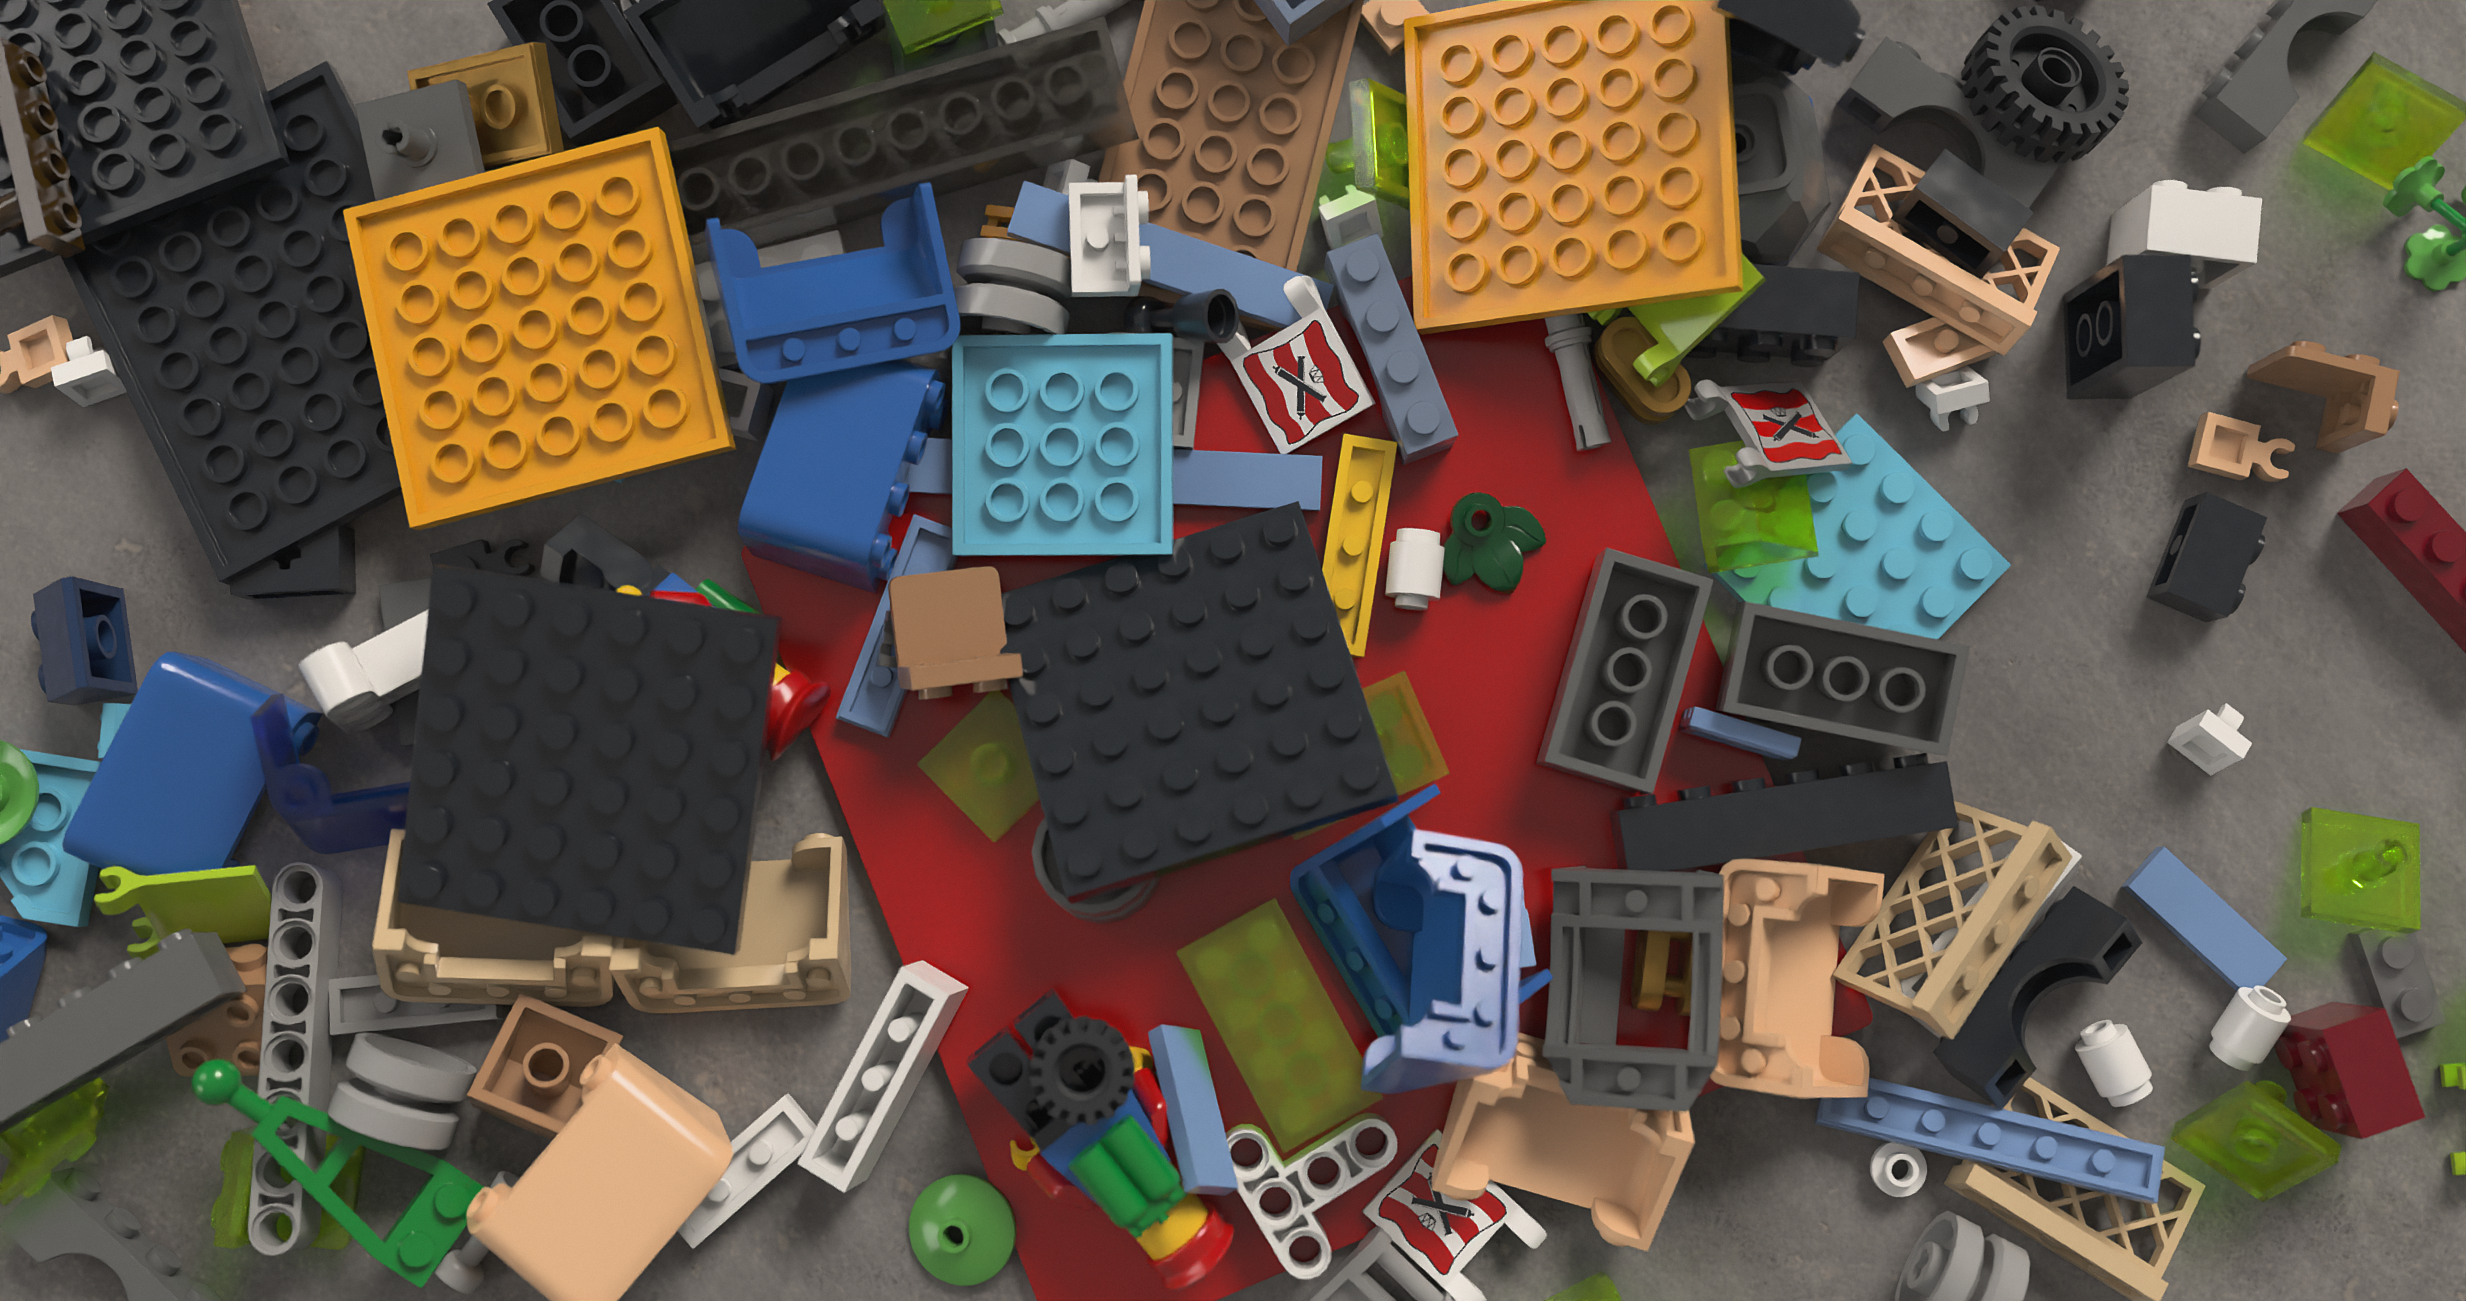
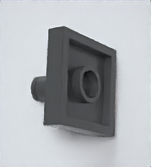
[355,79,485,201]

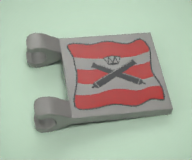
[1684,380,1853,488]

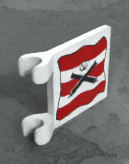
[1217,275,1375,454]
[1362,1128,1547,1301]

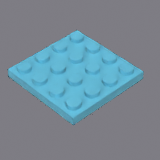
[952,333,1174,556]
[1702,413,2011,639]

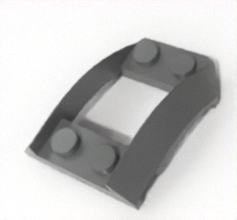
[1543,866,1724,1112]

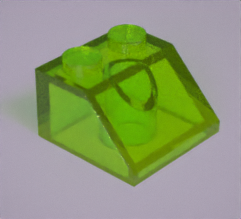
[1689,440,1819,573]

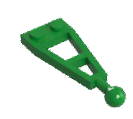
[192,1059,485,1288]

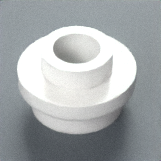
[1870,1142,1927,1197]

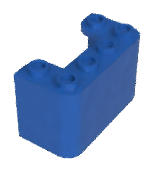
[738,359,950,594]

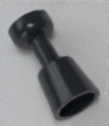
[1124,289,1239,344]

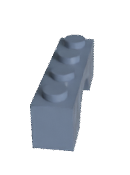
[1324,233,1459,466]

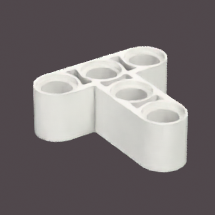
[299,610,428,734]
[1226,1113,1397,1279]

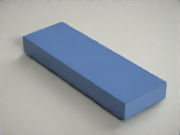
[2122,847,2287,991]
[1148,1025,1239,1195]

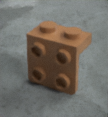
[2247,341,2400,454]
[888,566,1023,699]
[166,944,268,1076]

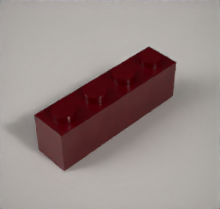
[2337,468,2466,653]

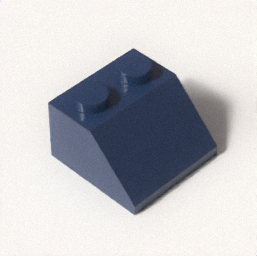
[31,576,138,706]

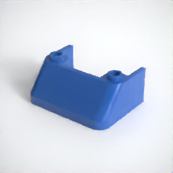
[1290,783,1553,1038]

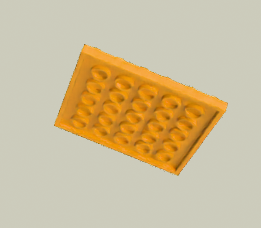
[1404,0,1743,335]
[343,127,736,530]

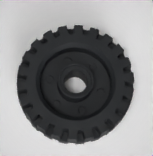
[1961,5,2129,164]

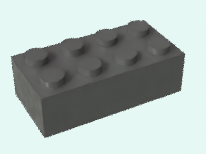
[1536,548,1714,795]
[1715,601,1970,756]

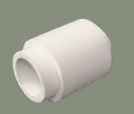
[1385,528,1445,610]
[2209,985,2291,1071]
[2075,1020,2153,1107]

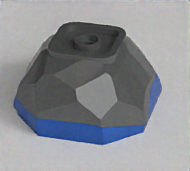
[1731,56,1831,267]

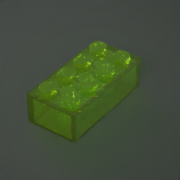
[1176,897,1383,1153]

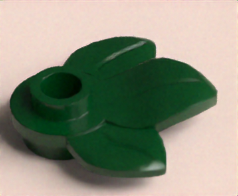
[1443,492,1546,594]

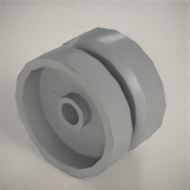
[954,238,1072,335]
[328,1032,477,1150]
[1895,1211,2030,1301]

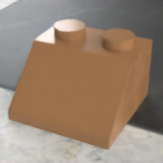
[467,993,624,1141]

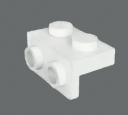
[1068,175,1151,297]

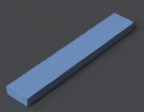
[1007,181,1334,329]
[1814,1077,2165,1205]

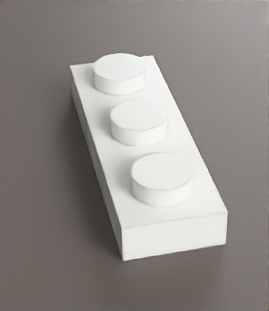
[677,1093,817,1249]

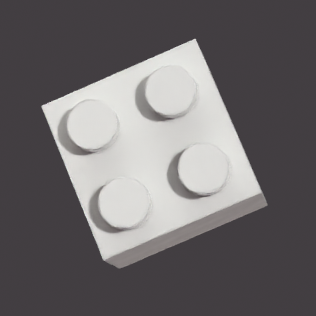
[2107,180,2262,289]

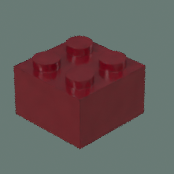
[2274,1002,2426,1139]

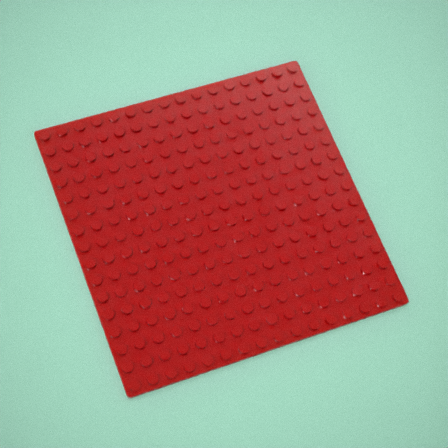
[741,275,1873,1301]

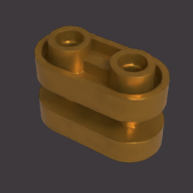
[1591,317,1691,425]
[1631,930,1693,1016]

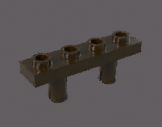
[0,37,85,258]

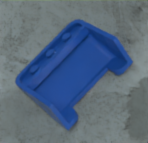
[704,182,960,384]

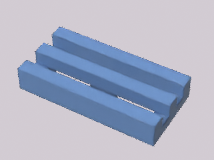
[1679,706,1802,761]

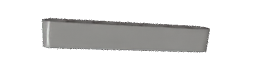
[248,862,343,1256]

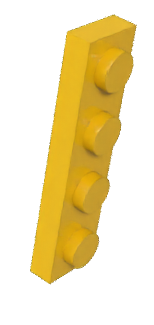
[1322,434,1398,659]

